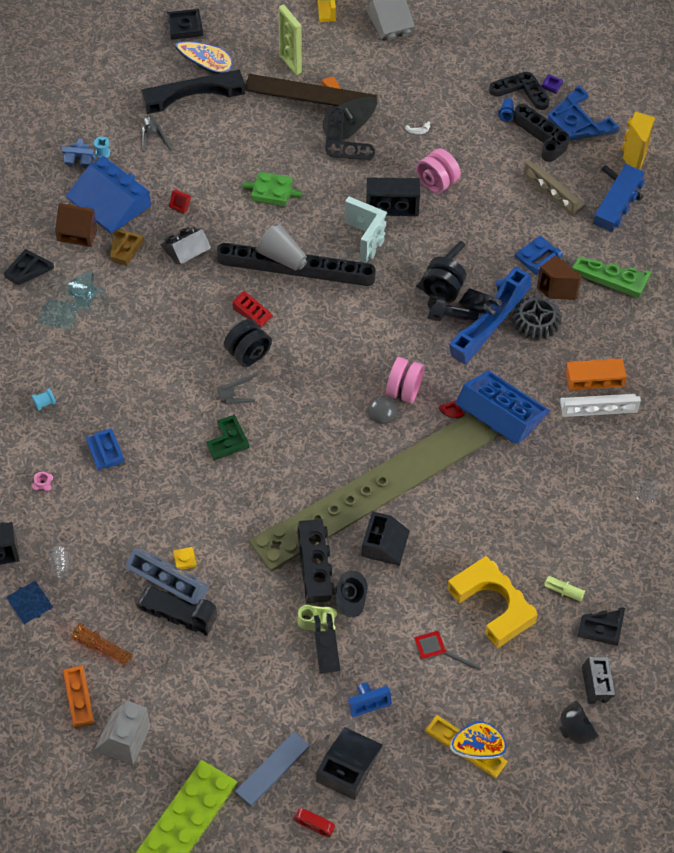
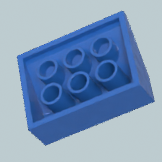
[66,156,152,234]
[455,370,550,444]

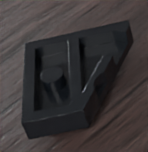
[4,249,54,285]

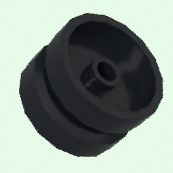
[420,256,467,303]
[224,319,272,367]

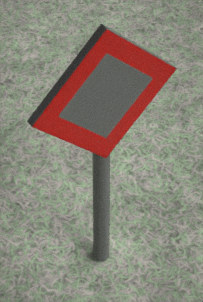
[414,631,481,670]

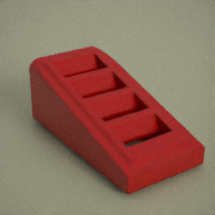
[233,291,273,327]

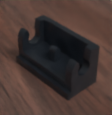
[582,657,615,704]

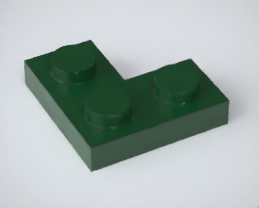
[206,414,249,461]

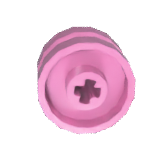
[416,148,461,194]
[386,357,425,404]

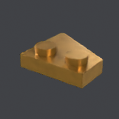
[110,229,145,266]

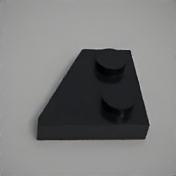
[577,607,625,646]

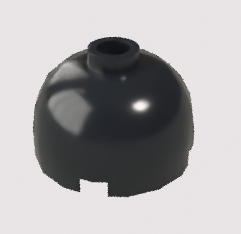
[559,700,598,744]

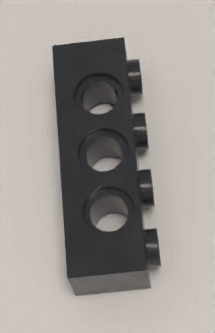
[297,519,335,604]

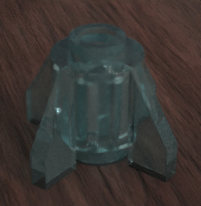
[68,271,103,309]

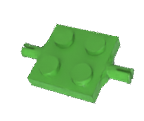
[243,172,302,206]

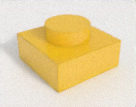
[173,547,197,570]

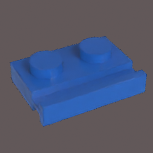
[85,428,125,471]

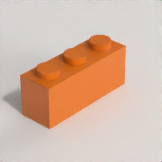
[565,358,627,390]

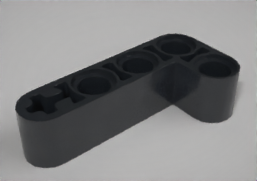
[513,104,569,162]
[136,587,217,636]

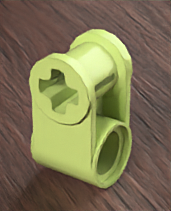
[297,605,337,631]

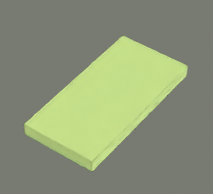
[279,5,302,75]

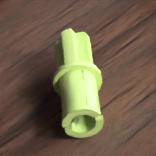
[545,576,586,603]

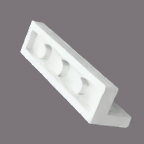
[560,394,641,417]

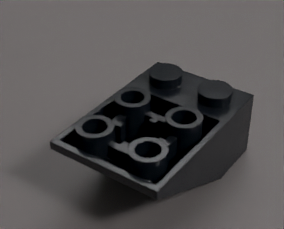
[316,727,383,800]

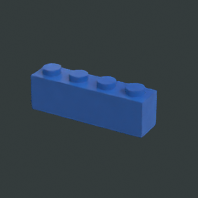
[593,164,645,232]

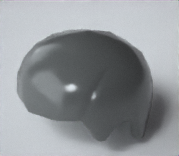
[367,396,398,424]

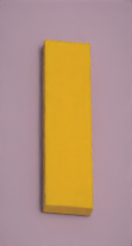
[425,715,508,779]

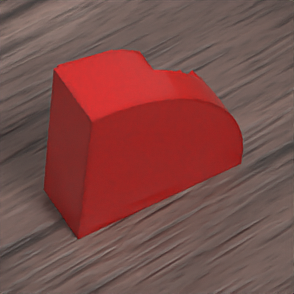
[439,400,464,418]

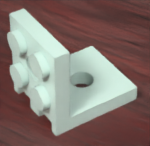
[345,196,387,263]

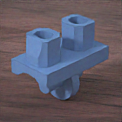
[62,138,96,167]

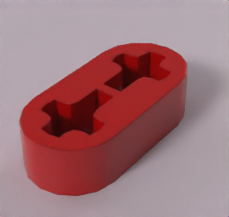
[294,808,335,838]

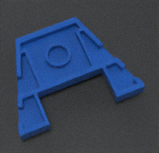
[547,85,619,141]

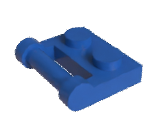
[514,235,563,275]

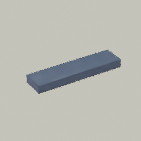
[235,732,310,807]

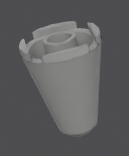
[256,222,307,270]

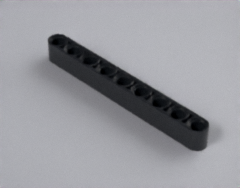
[217,243,376,286]

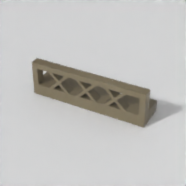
[524,160,586,216]

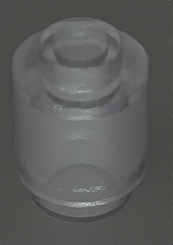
[48,546,70,577]

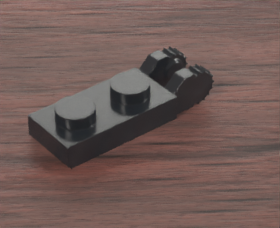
[459,288,502,316]
[314,613,340,674]

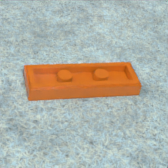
[63,665,95,728]

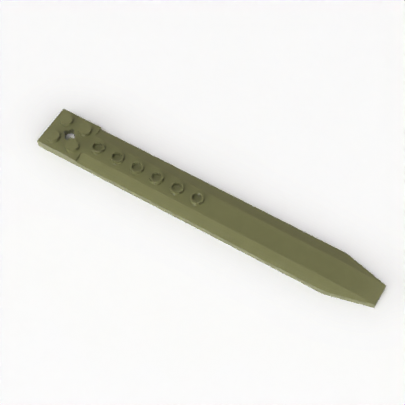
[249,413,500,572]

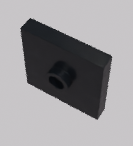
[166,9,204,40]

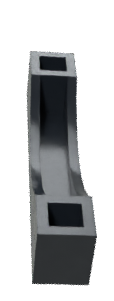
[141,69,245,114]

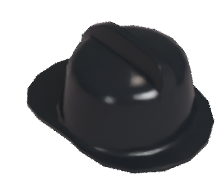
[335,570,368,618]

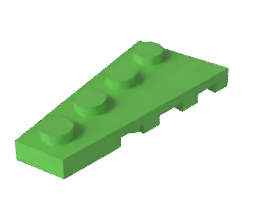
[572,257,652,298]

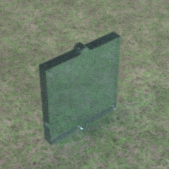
[39,299,79,330]

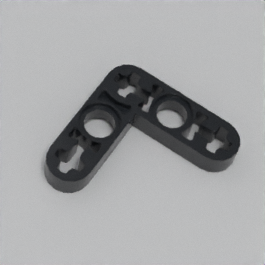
[489,72,550,110]
[325,106,375,160]

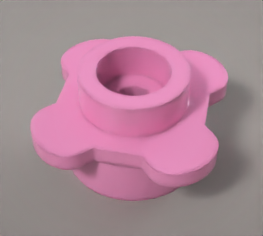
[32,472,53,491]

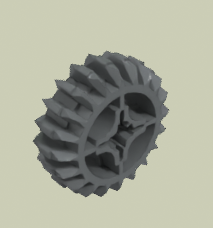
[512,294,562,341]

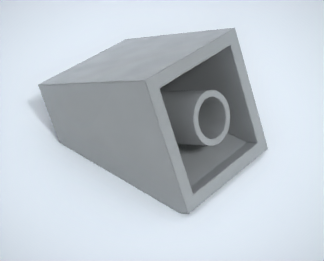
[366,0,415,41]
[94,701,150,765]

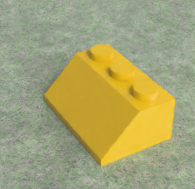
[621,112,655,170]

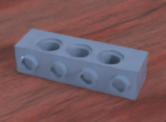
[125,549,210,604]

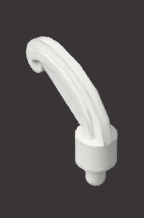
[405,121,430,135]

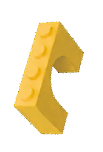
[447,556,538,648]

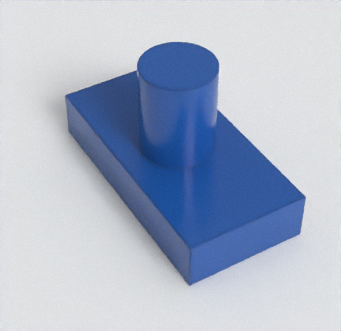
[348,683,392,718]

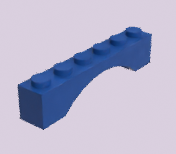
[449,266,531,365]

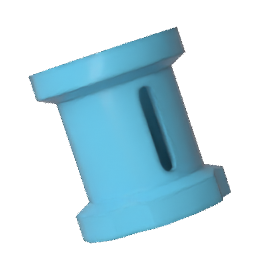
[94,136,111,158]
[32,388,56,411]

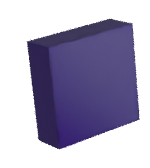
[541,74,563,94]

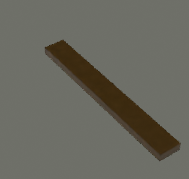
[245,74,378,106]

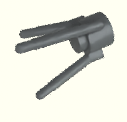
[142,116,173,153]
[217,373,259,404]

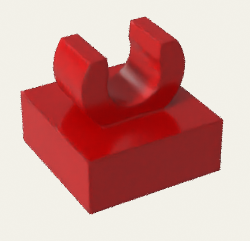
[169,189,191,213]

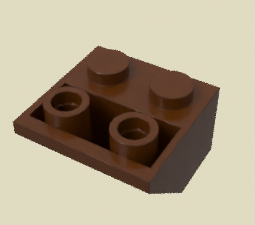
[55,203,97,247]
[536,255,582,300]

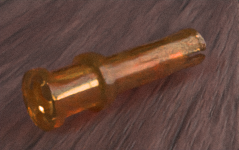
[72,623,133,666]

